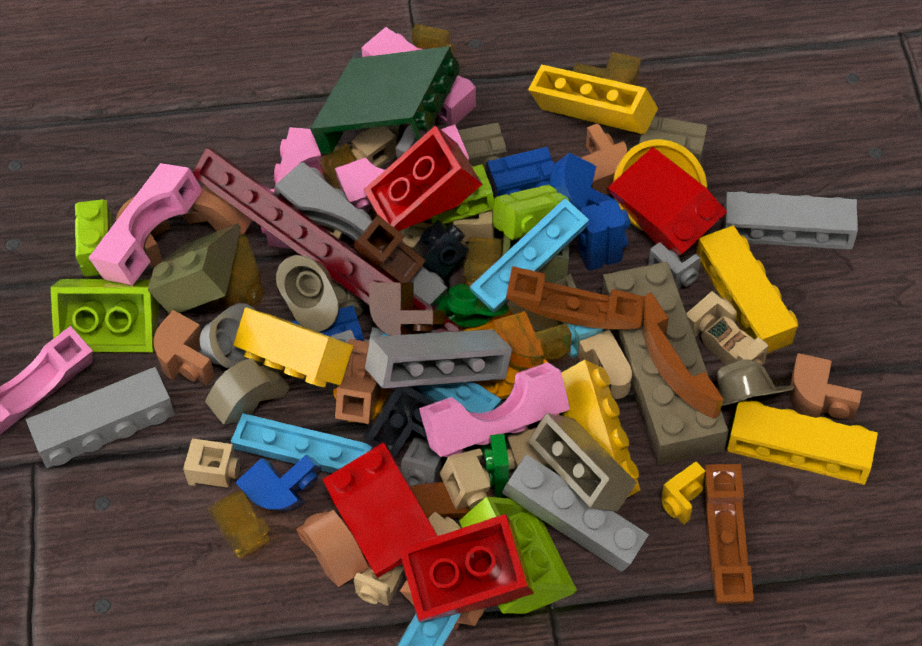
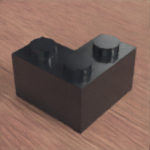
[363,386,438,458]

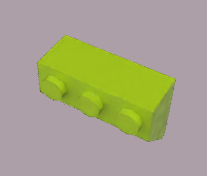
[51,279,160,352]
[459,496,577,614]

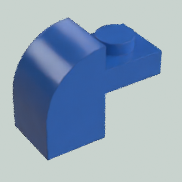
[549,152,616,211]
[235,455,322,512]

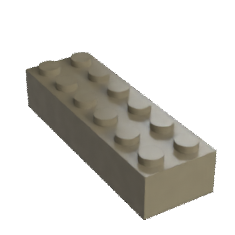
[602,261,728,466]

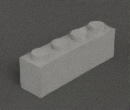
[723,191,858,250]
[365,329,512,388]
[26,366,175,469]
[502,454,649,572]

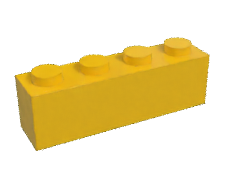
[528,64,658,135]
[696,225,798,353]
[233,307,354,388]
[561,360,641,497]
[727,401,878,485]

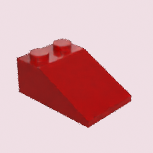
[364,126,483,231]
[606,147,727,256]
[322,442,438,578]
[399,514,534,622]

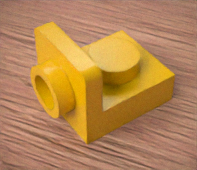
[661,461,705,524]

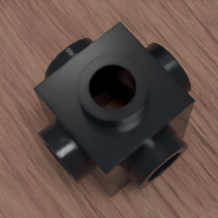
[413,219,470,278]

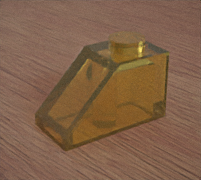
[213,234,264,307]

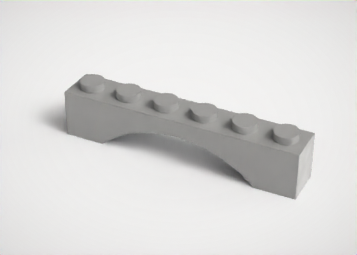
[274,161,447,308]

